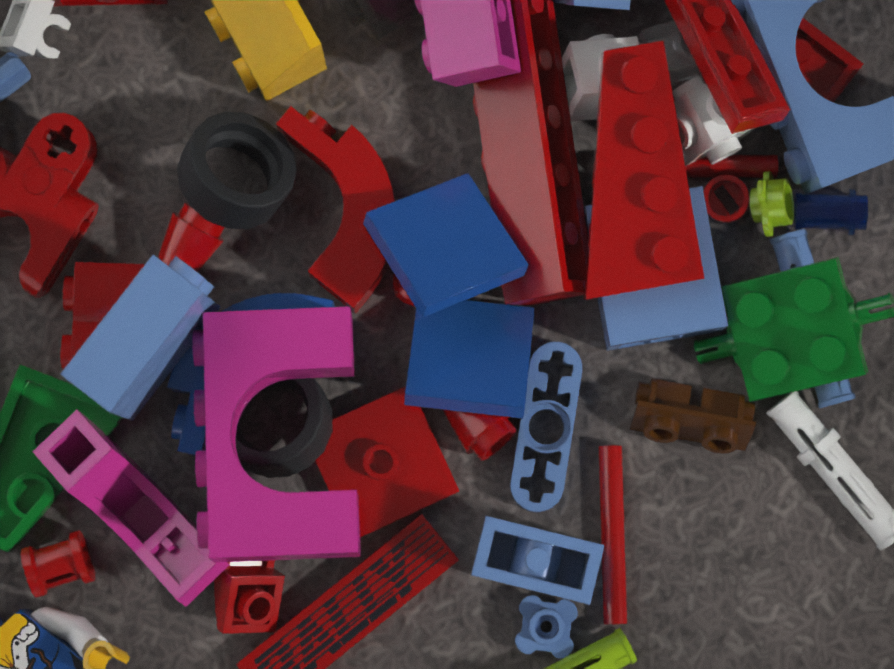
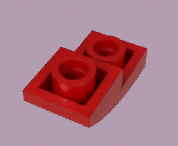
[214,560,285,634]

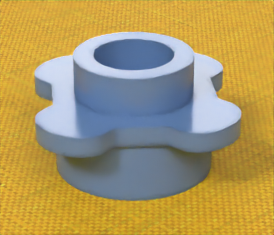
[515,595,578,658]

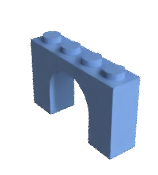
[731,0,894,195]

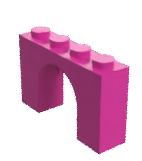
[192,307,361,563]

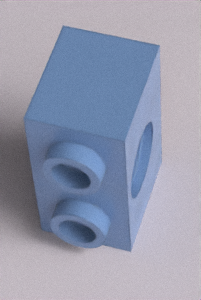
[471,516,605,605]

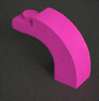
[33,410,230,607]

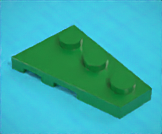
[0,364,124,552]

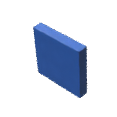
[363,173,529,318]
[404,300,534,419]

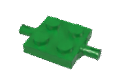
[694,256,894,402]

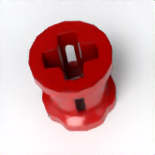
[21,530,95,598]

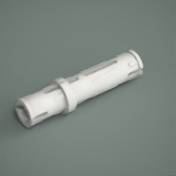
[766,391,894,551]

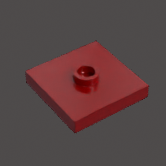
[315,386,460,538]

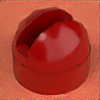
[703,175,750,223]

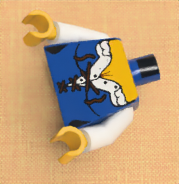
[0,606,130,669]

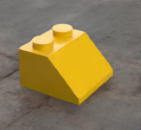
[204,0,327,102]

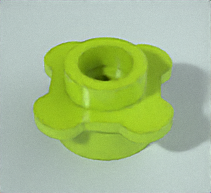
[750,171,794,237]

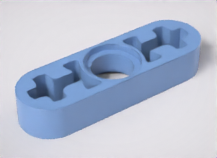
[510,342,582,512]

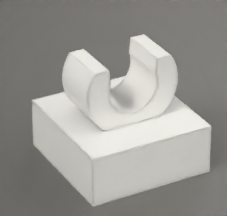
[0,0,71,59]

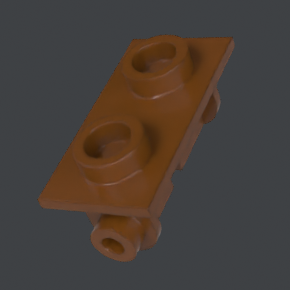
[630,378,756,454]

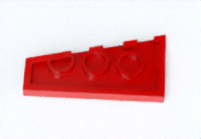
[584,40,705,300]

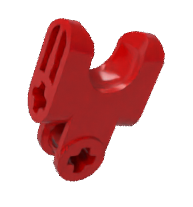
[0,112,99,298]

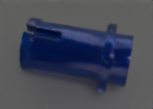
[794,189,868,236]

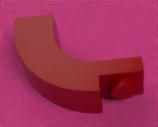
[276,106,395,314]

